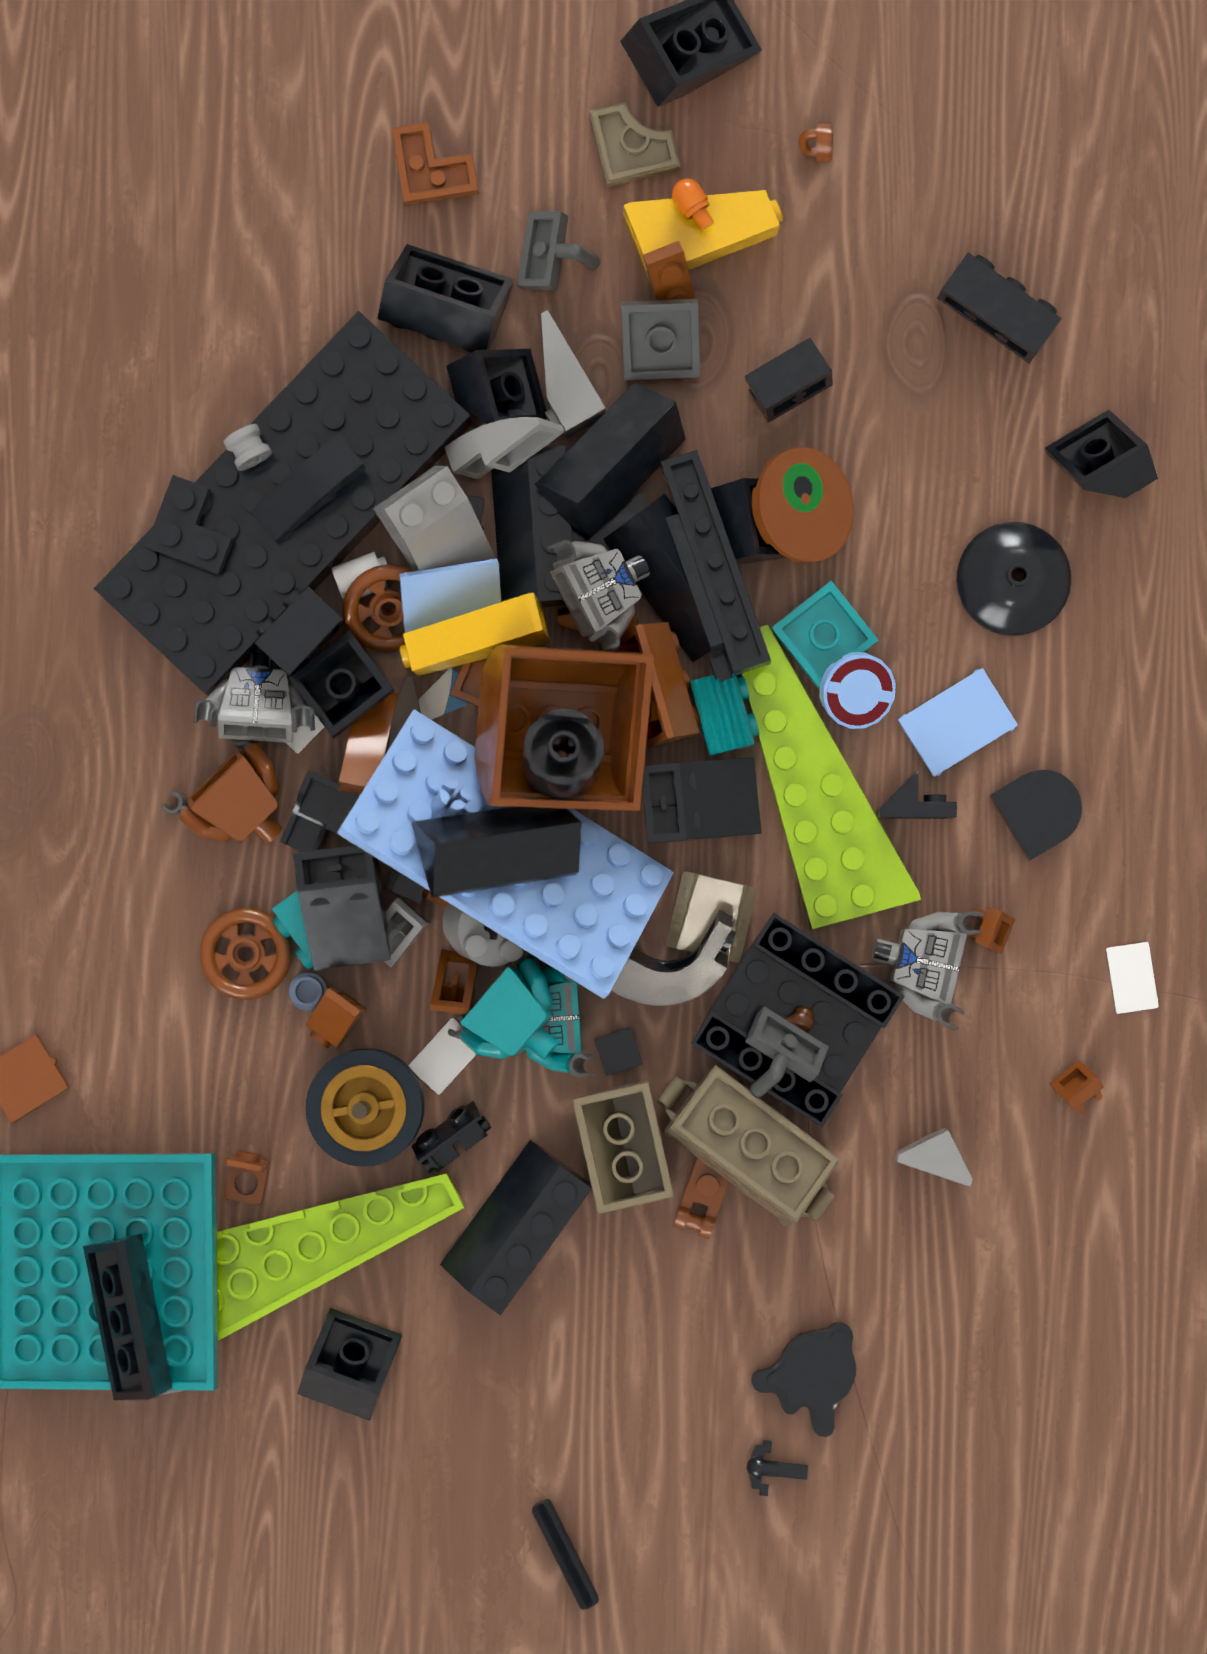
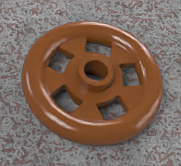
[342,564,413,651]
[200,908,292,1000]

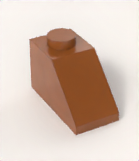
[306,986,367,1048]

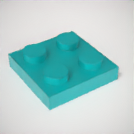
[771,581,879,689]

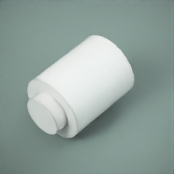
[331,552,388,601]

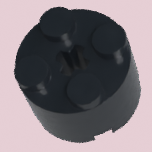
[522,709,604,799]

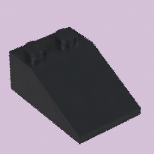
[620,0,762,107]

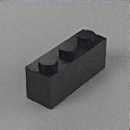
[937,252,1062,364]

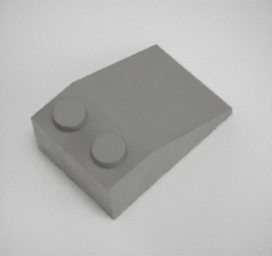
[373,466,496,571]

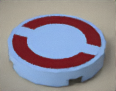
[819,652,896,729]

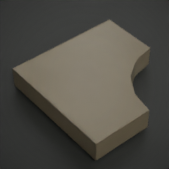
[589,102,680,187]

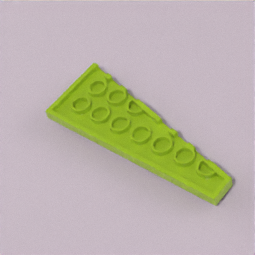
[741,625,921,930]
[217,1173,465,1341]

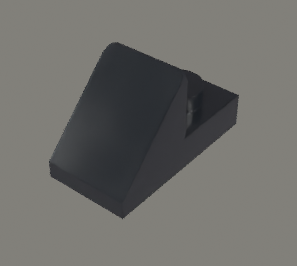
[876,771,957,819]

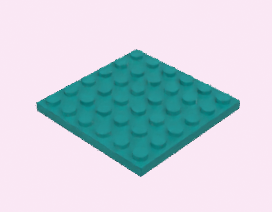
[0,1153,218,1391]

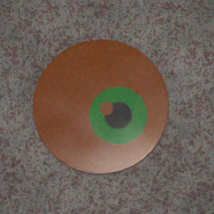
[752,447,854,564]

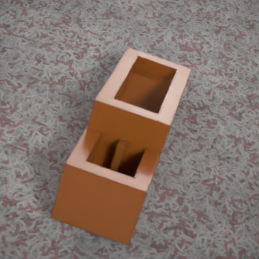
[339,693,398,795]

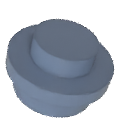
[289,972,328,1011]

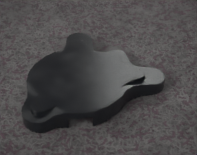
[751,1322,856,1437]

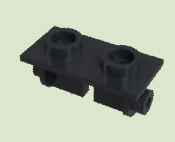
[412,1101,492,1173]

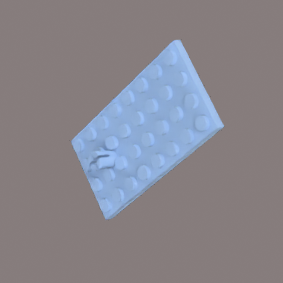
[337,709,674,999]

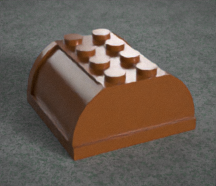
[475,645,654,811]

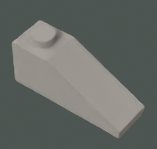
[541,310,606,438]

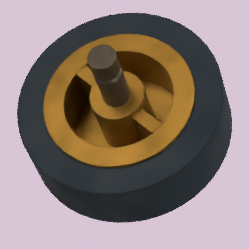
[305,1048,424,1167]

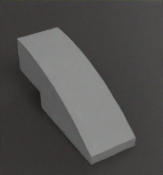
[444,417,564,480]

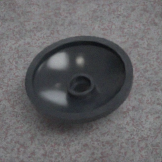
[956,522,1071,636]

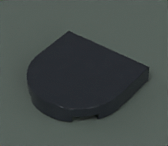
[989,770,1082,861]

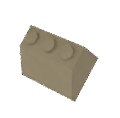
[572,1080,674,1214]

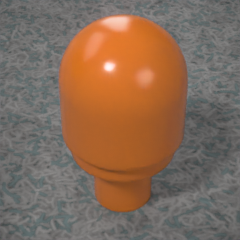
[672,178,714,231]

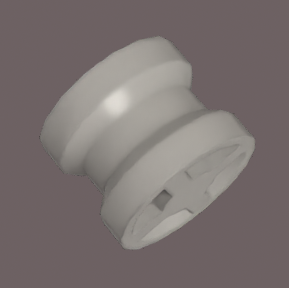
[223,424,272,471]

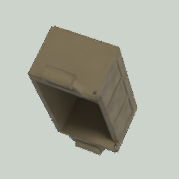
[657,1065,841,1226]

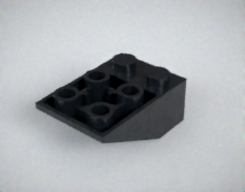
[642,758,762,845]
[293,845,391,970]

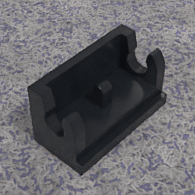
[745,338,833,423]

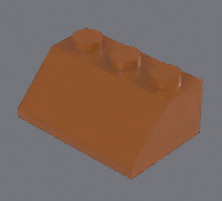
[618,622,700,750]

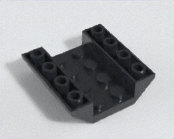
[691,913,905,1127]

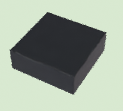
[594,1027,643,1076]

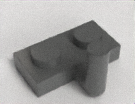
[517,212,600,291]
[745,1006,829,1097]

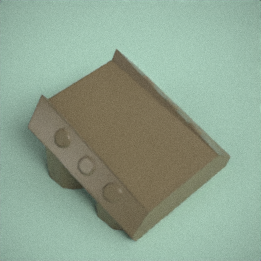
[665,871,758,963]

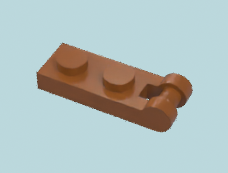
[673,1157,729,1239]

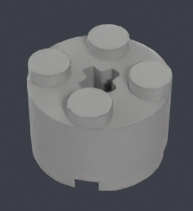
[443,903,524,967]

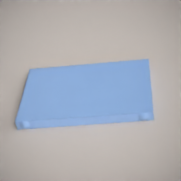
[399,559,501,633]
[898,668,1018,777]

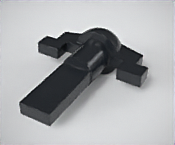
[746,1440,808,1496]

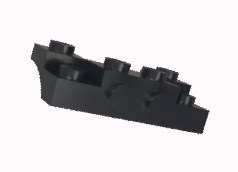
[280,771,424,904]

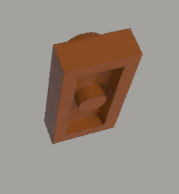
[643,241,695,300]

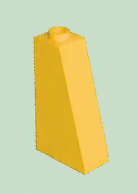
[623,190,783,276]
[400,592,551,676]

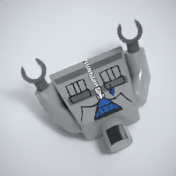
[547,540,650,651]
[193,652,315,743]
[871,911,985,1030]

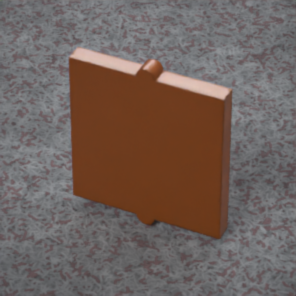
[0,1034,70,1123]

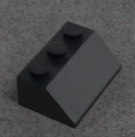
[377,244,514,352]

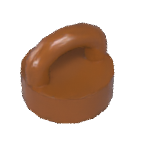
[798,123,833,162]

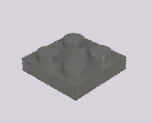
[621,298,700,380]

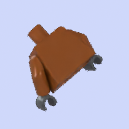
[162,739,282,844]

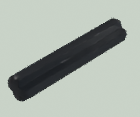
[532,1499,599,1610]

